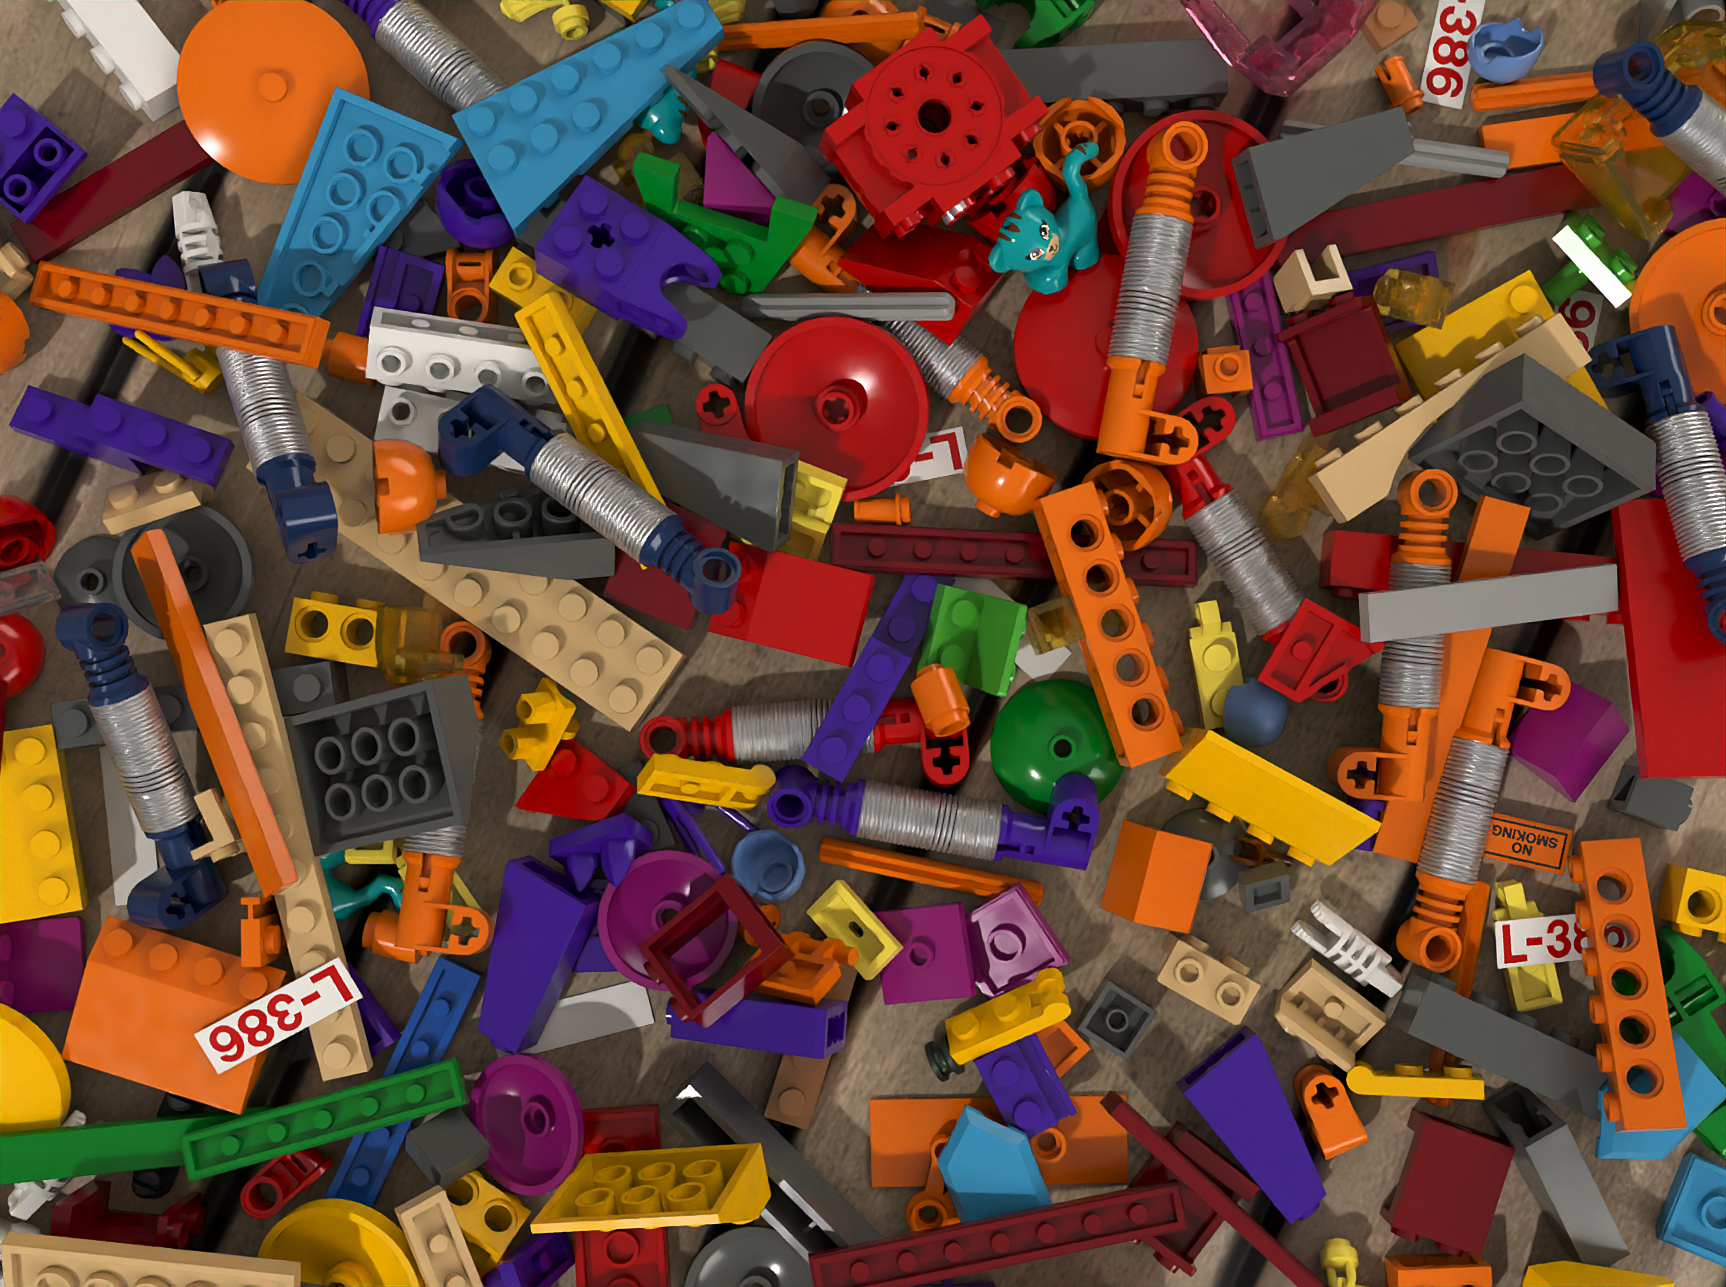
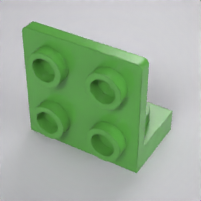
[916,583,1027,697]

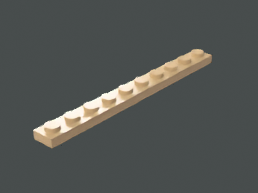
[203,613,374,1081]

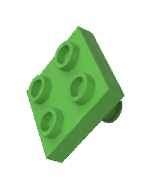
[1540,210,1638,307]

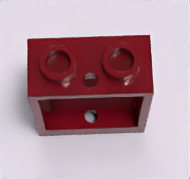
[639,873,795,1029]

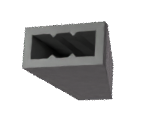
[1231,106,1415,250]
[627,419,799,552]
[1481,1083,1630,1268]

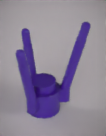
[658,797,760,875]

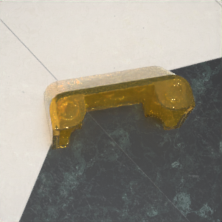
[1551,19,1726,241]

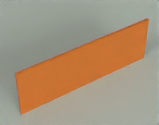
[870,1093,1128,1188]

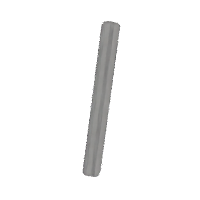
[1278,120,1509,178]
[741,292,956,321]

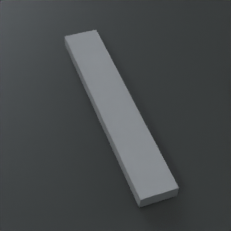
[1358,563,1619,643]

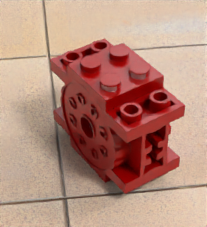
[818,14,1049,240]

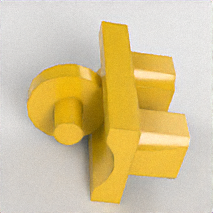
[498,678,580,772]

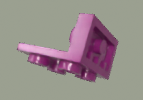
[0,916,86,1013]

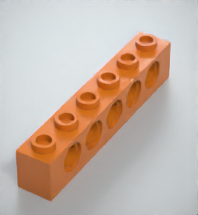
[1033,480,1184,768]
[1568,837,1687,1133]

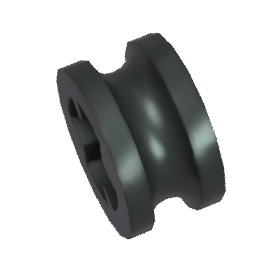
[925,1034,965,1082]

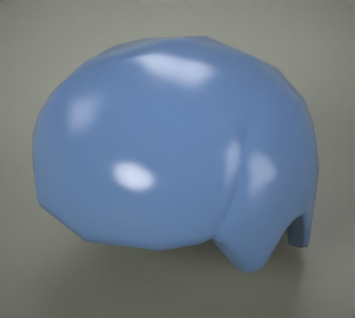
[1466,18,1545,84]
[1223,677,1289,747]
[730,829,806,904]

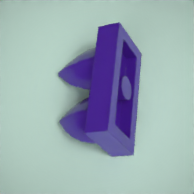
[549,812,653,893]
[481,1232,575,1287]

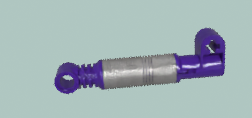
[339,0,510,114]
[767,765,1099,871]

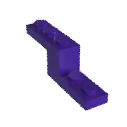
[9,385,235,487]
[801,575,956,782]

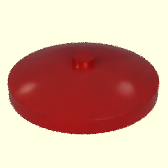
[1107,110,1288,301]
[1013,254,1199,440]
[744,315,930,502]

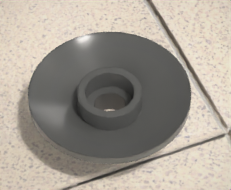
[53,537,129,628]
[1162,808,1246,900]

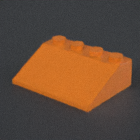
[61,915,295,1115]

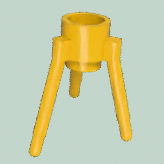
[122,330,224,396]

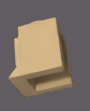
[1272,244,1353,315]

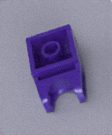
[534,175,722,339]

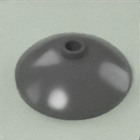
[752,40,875,183]
[112,505,255,640]
[684,1225,813,1287]

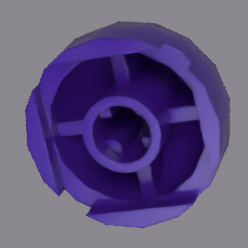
[435,158,515,249]

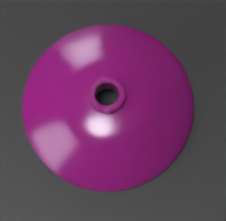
[597,850,738,991]
[469,1053,584,1196]

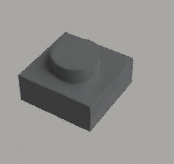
[1238,860,1290,913]

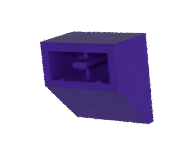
[0,93,88,225]

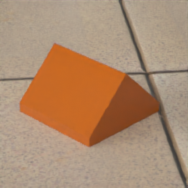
[1100,819,1213,934]

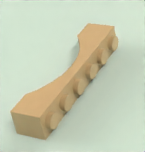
[1307,313,1592,524]

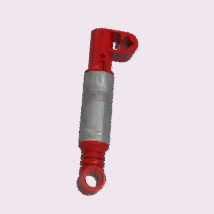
[1145,396,1349,703]
[639,697,970,788]

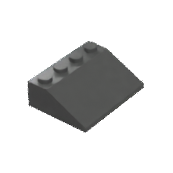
[1408,353,1656,541]
[284,674,478,857]

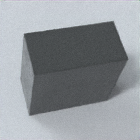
[1074,977,1157,1061]
[405,1106,490,1189]

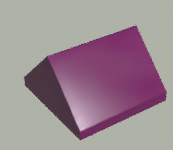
[703,131,775,228]
[1506,681,1630,803]

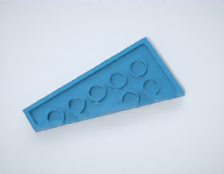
[451,0,725,238]
[257,87,465,364]

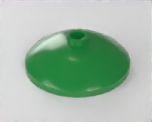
[990,679,1125,815]

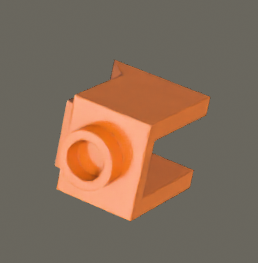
[1194,345,1253,401]

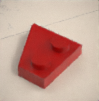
[1255,598,1387,703]
[514,737,637,823]

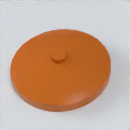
[177,0,371,185]
[1627,218,1726,405]

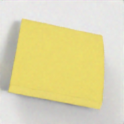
[730,460,848,561]

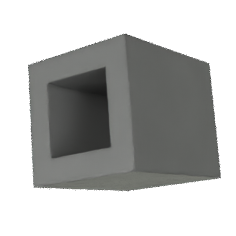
[1606,765,1694,831]

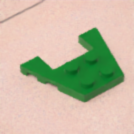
[633,152,819,296]

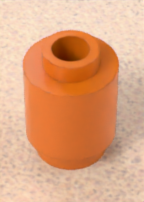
[322,331,385,387]
[910,664,970,737]
[362,909,431,964]

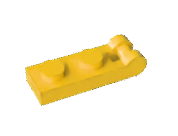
[637,754,776,811]
[945,968,1071,1066]
[1346,1059,1484,1100]

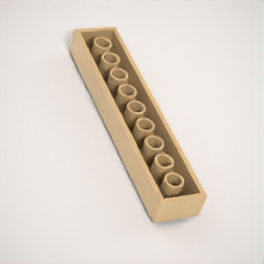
[245,391,688,732]

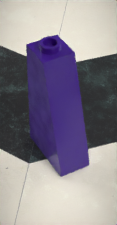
[478,855,602,1054]
[666,987,848,1059]
[1176,1025,1327,1224]

